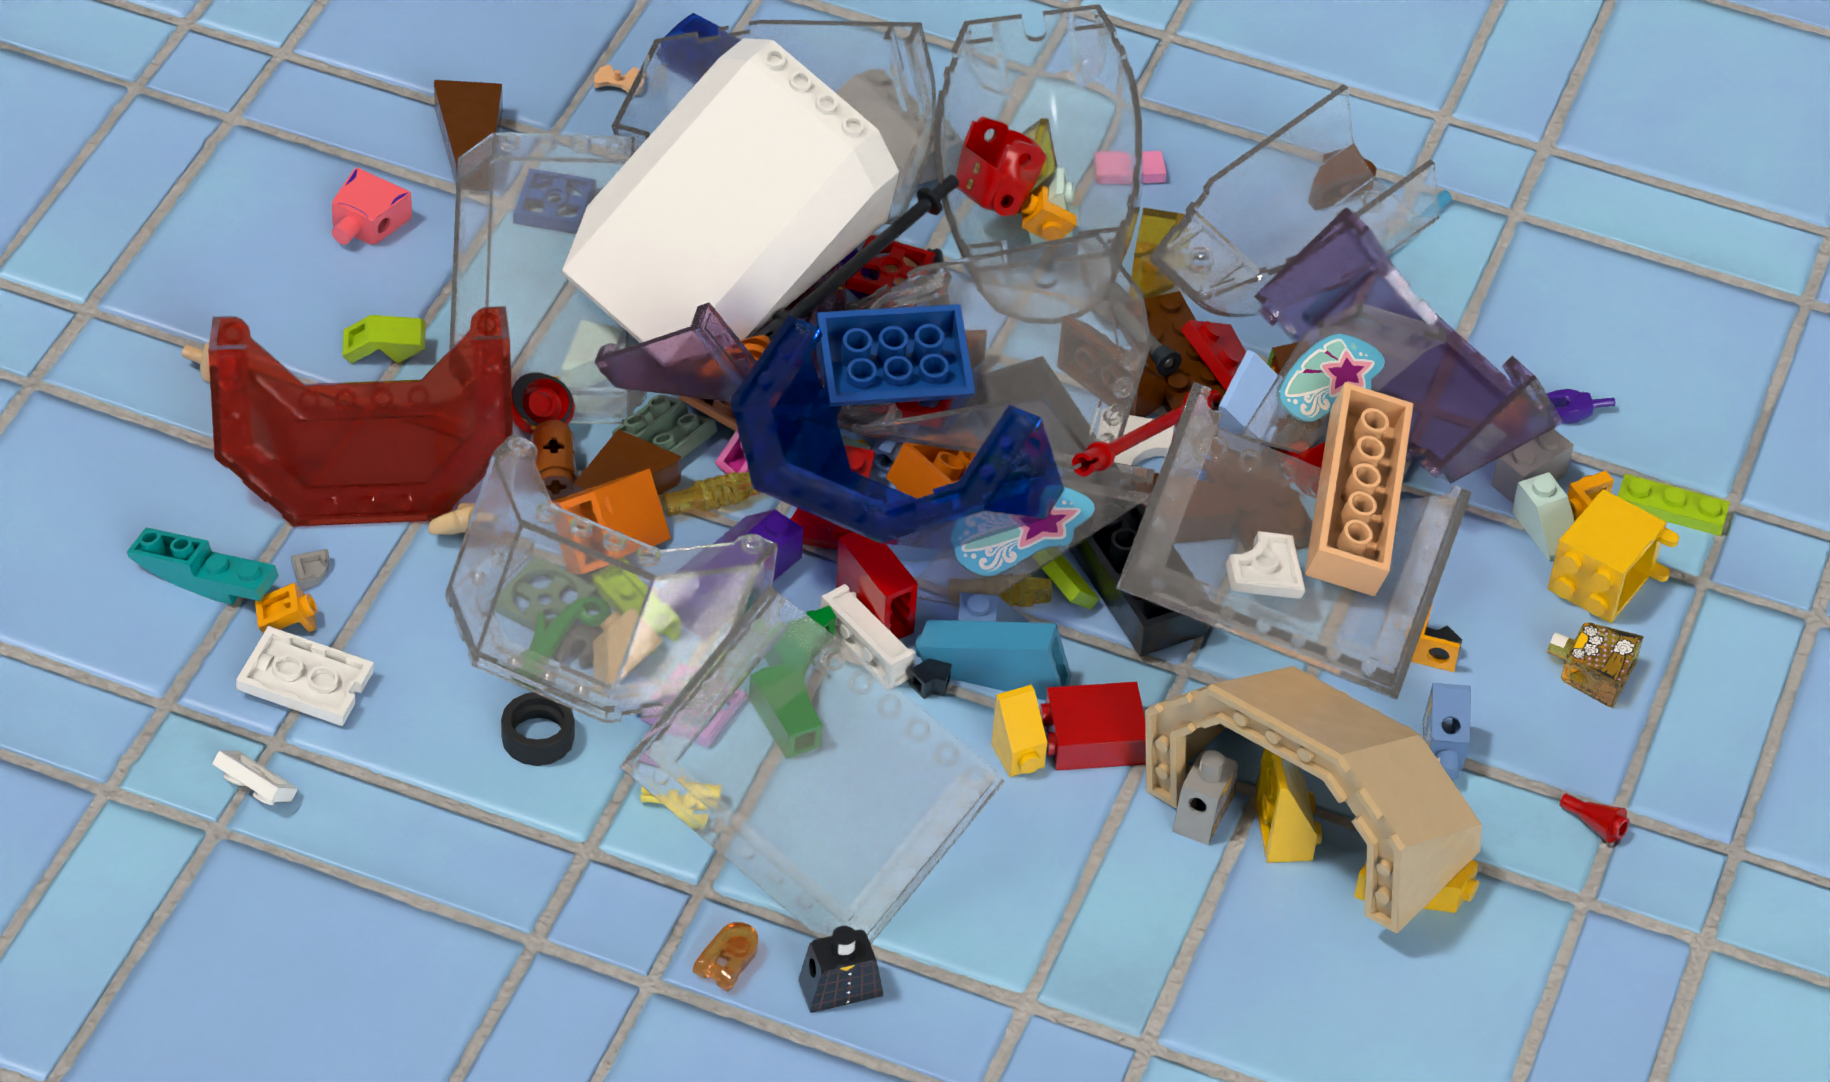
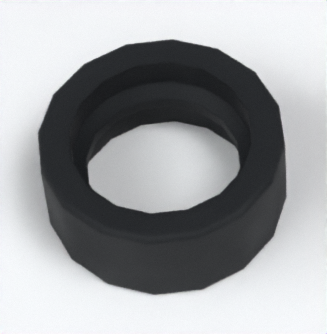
[501,692,575,766]

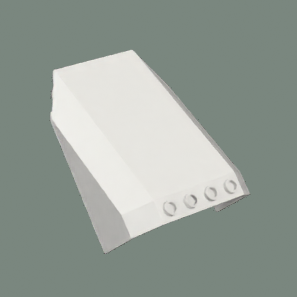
[562,38,899,365]

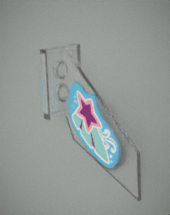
[1240,303,1447,454]
[916,450,1155,606]

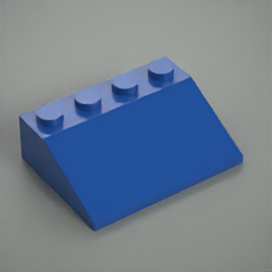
[814,304,975,407]

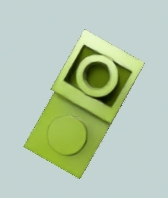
[342,315,426,364]

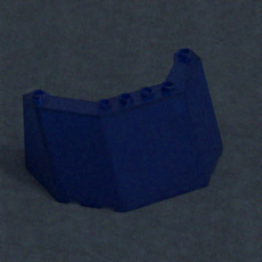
[730,315,1064,551]

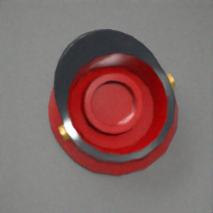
[509,372,575,435]

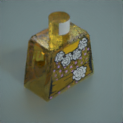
[1547,622,1644,708]

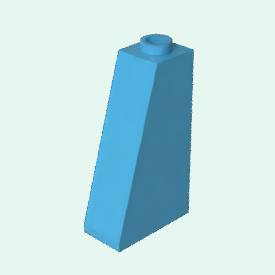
[915,620,1071,700]

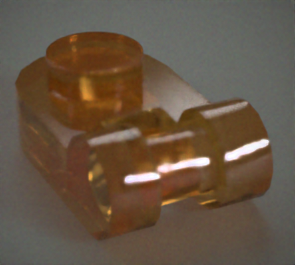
[693,922,758,992]

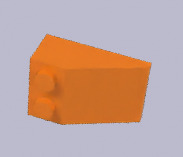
[886,431,1019,509]

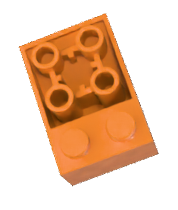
[547,468,671,574]

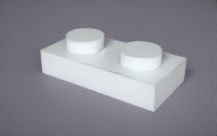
[212,750,298,805]

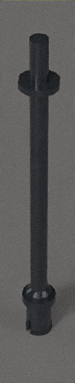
[753,174,959,353]

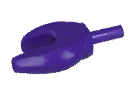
[1535,389,1616,424]

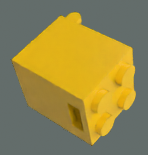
[1547,489,1679,623]

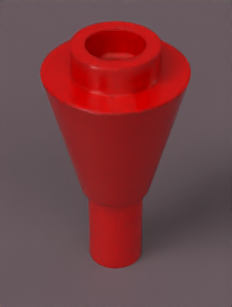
[1559,793,1630,843]

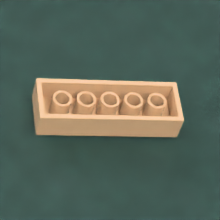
[1304,382,1414,597]

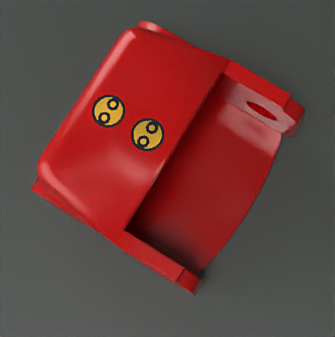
[955,116,1046,216]

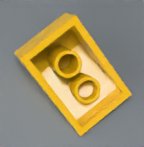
[1254,748,1322,863]

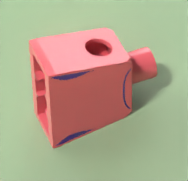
[332,167,412,245]

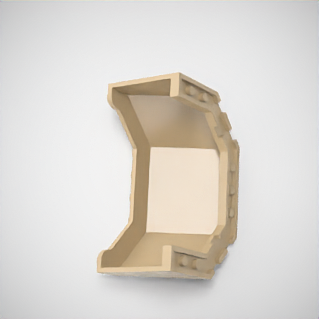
[1145,666,1482,934]

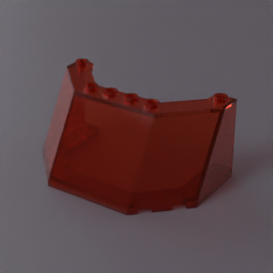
[208,306,514,526]

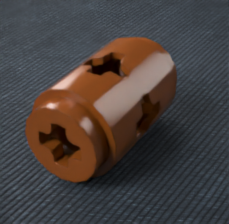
[531,420,577,499]

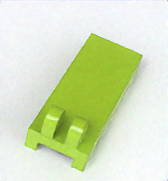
[1032,548,1100,610]

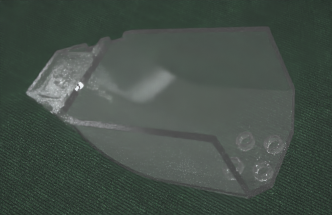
[1149,84,1439,317]

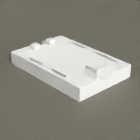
[236,626,374,726]

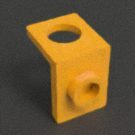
[1408,602,1460,672]

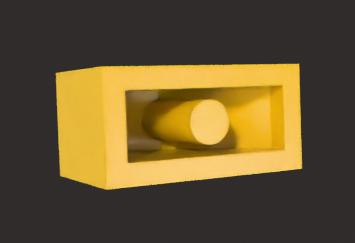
[991,684,1047,777]

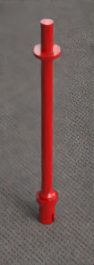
[1072,389,1221,477]

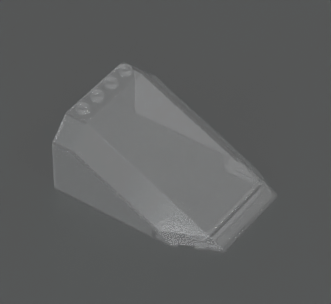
[449,132,664,424]
[810,232,1152,466]

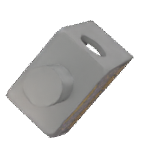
[1172,750,1238,845]

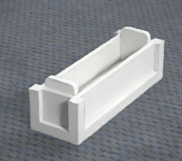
[820,584,915,691]

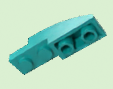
[127,527,279,605]

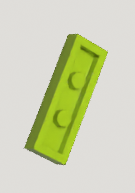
[1618,473,1730,536]

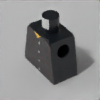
[798,926,883,1013]

